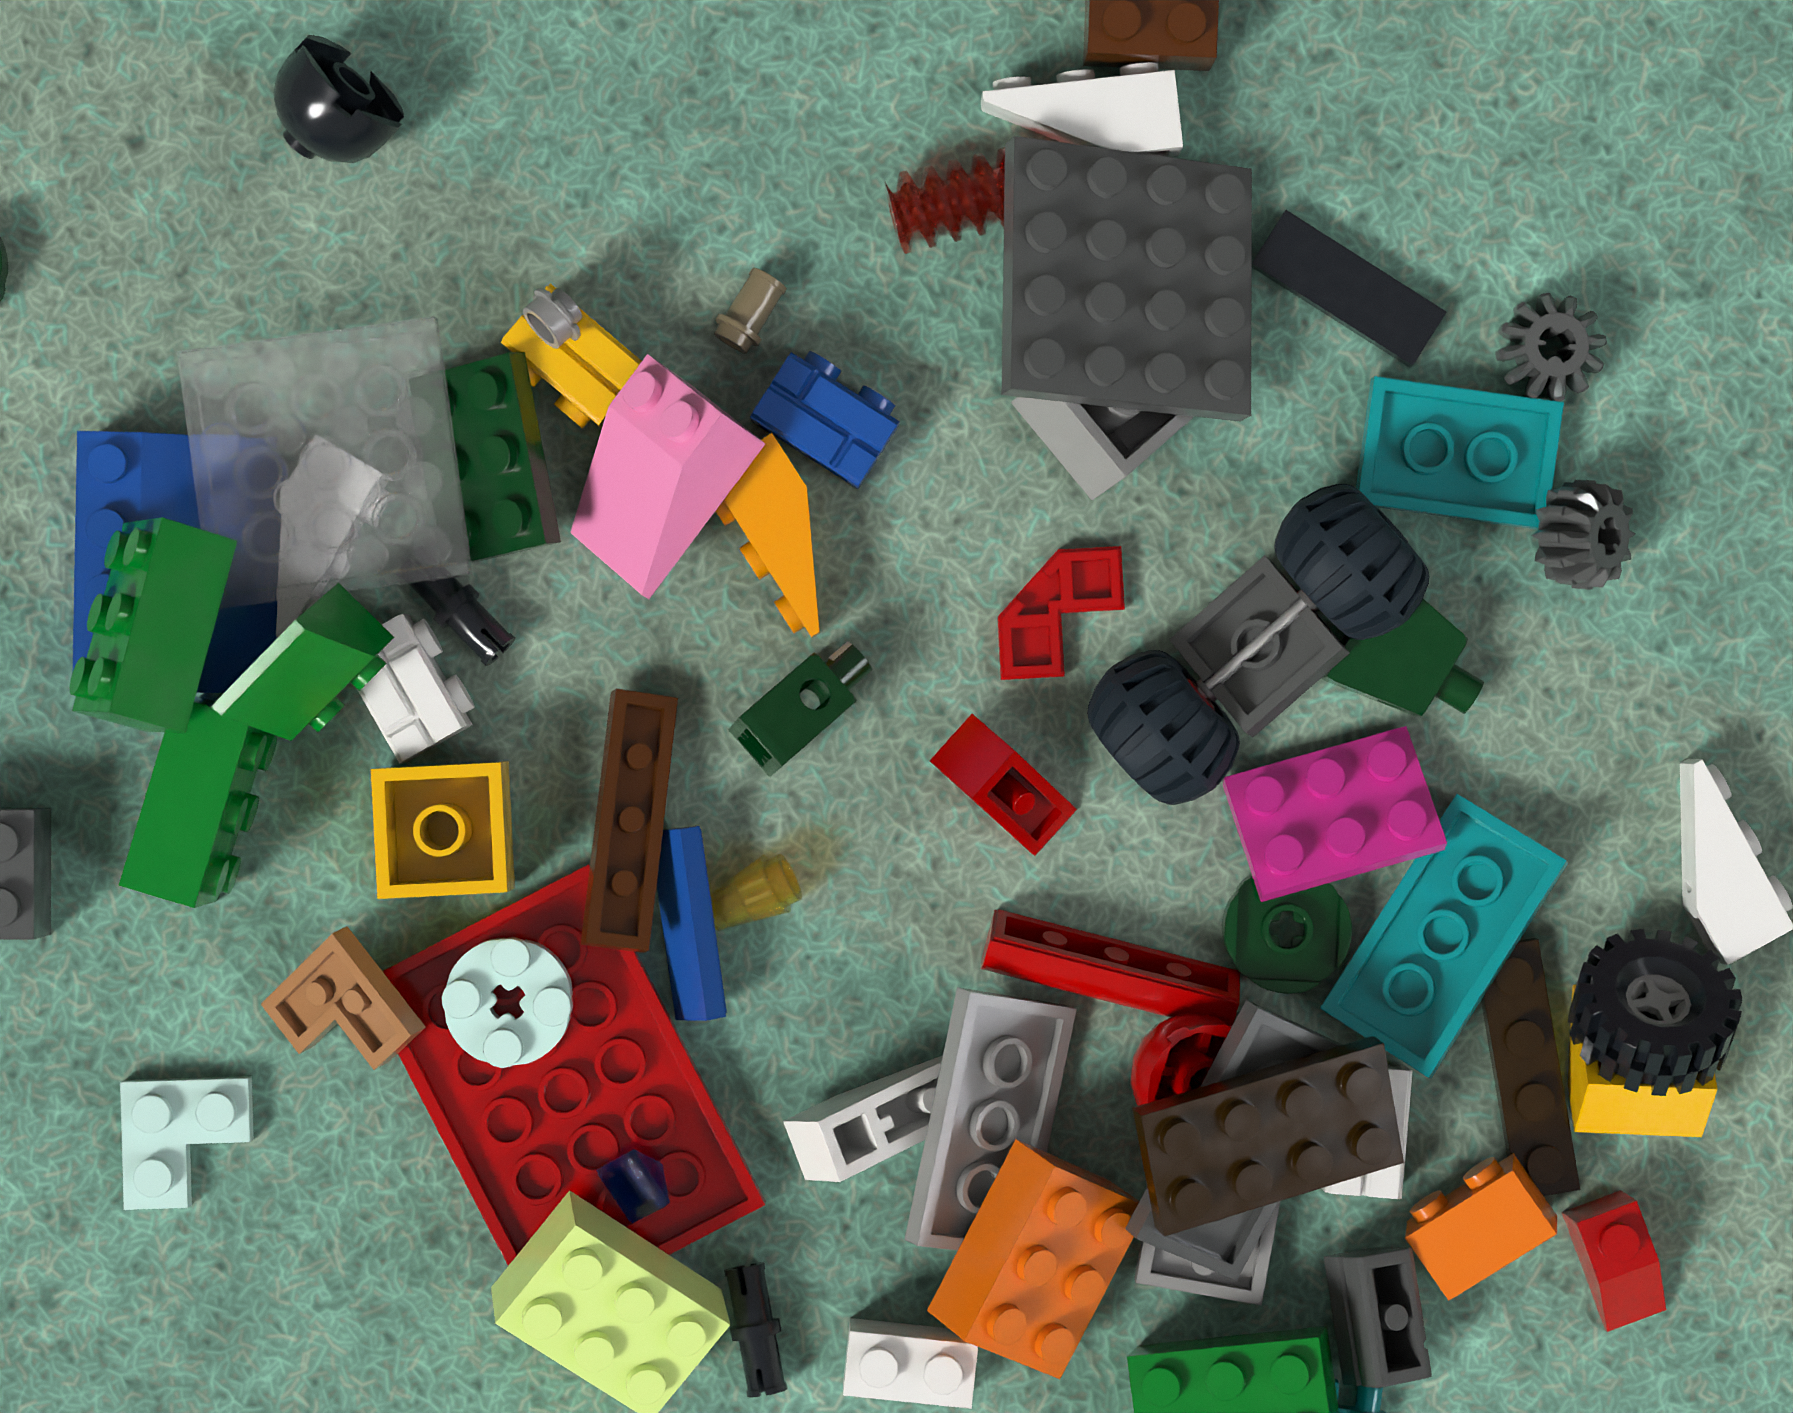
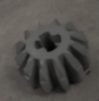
[1495,293,1607,402]
[1531,480,1636,590]

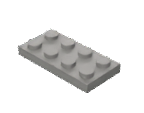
[904,987,1077,1251]

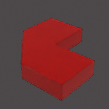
[997,546,1125,680]

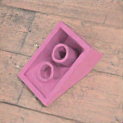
[570,354,765,599]

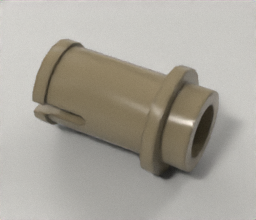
[714,268,787,354]

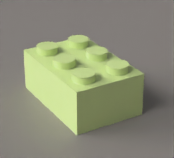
[491,1190,730,1413]

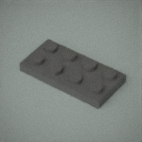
[1125,1000,1343,1281]

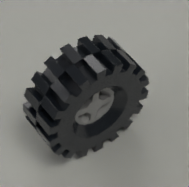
[1568,929,1742,1096]

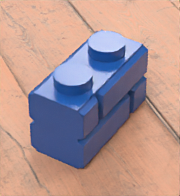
[750,351,900,489]

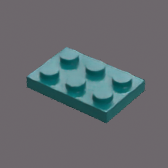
[1356,376,1564,530]

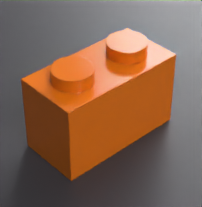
[1405,1153,1557,1301]

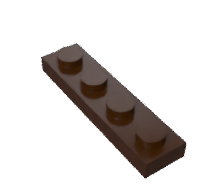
[581,688,678,953]

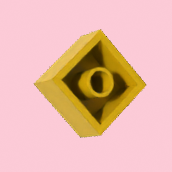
[371,761,515,899]

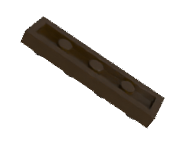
[1481,938,1581,1196]

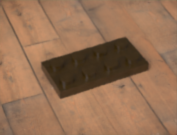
[1132,1036,1404,1237]

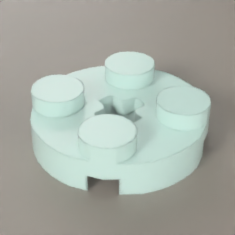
[442,937,573,1068]

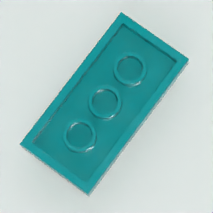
[1320,794,1568,1079]

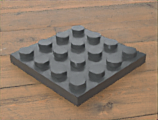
[1001,136,1252,422]

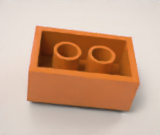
[927,1139,1139,1379]

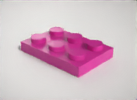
[1223,726,1447,902]

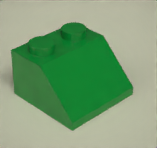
[211,582,395,741]

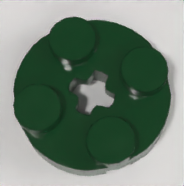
[1222,876,1352,994]

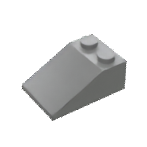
[1011,397,1194,500]

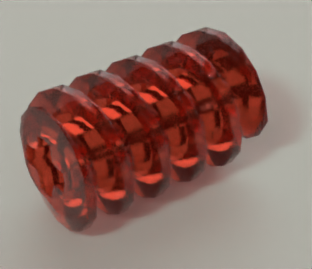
[884,147,1005,254]

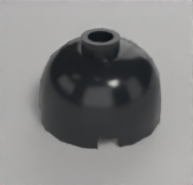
[273,35,404,163]

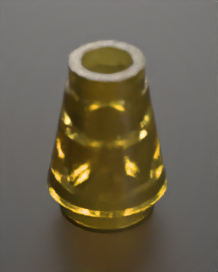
[710,854,802,931]

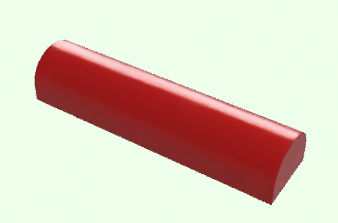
[980,909,1240,1024]

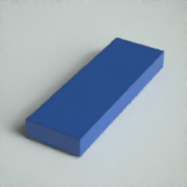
[657,826,727,1021]

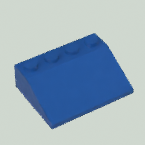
[72,431,284,693]

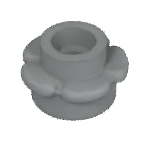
[523,288,582,349]

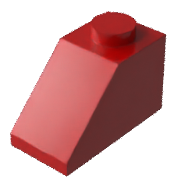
[929,714,1077,856]
[1562,1190,1666,1332]

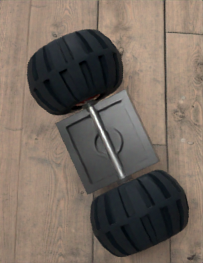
[1087,484,1430,805]

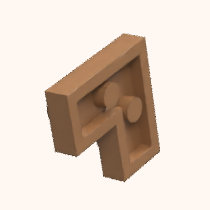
[261,926,426,1070]

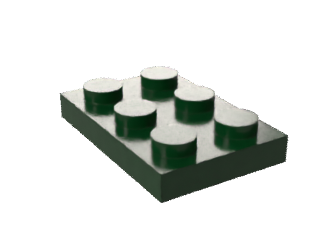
[409,352,561,567]

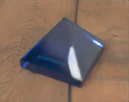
[596,1149,670,1223]

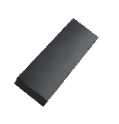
[1252,210,1447,368]

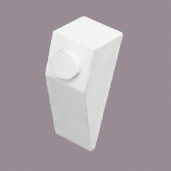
[783,1055,943,1182]

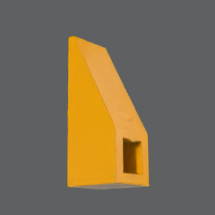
[715,433,820,638]

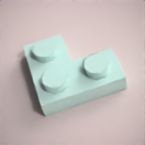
[120,1076,254,1210]

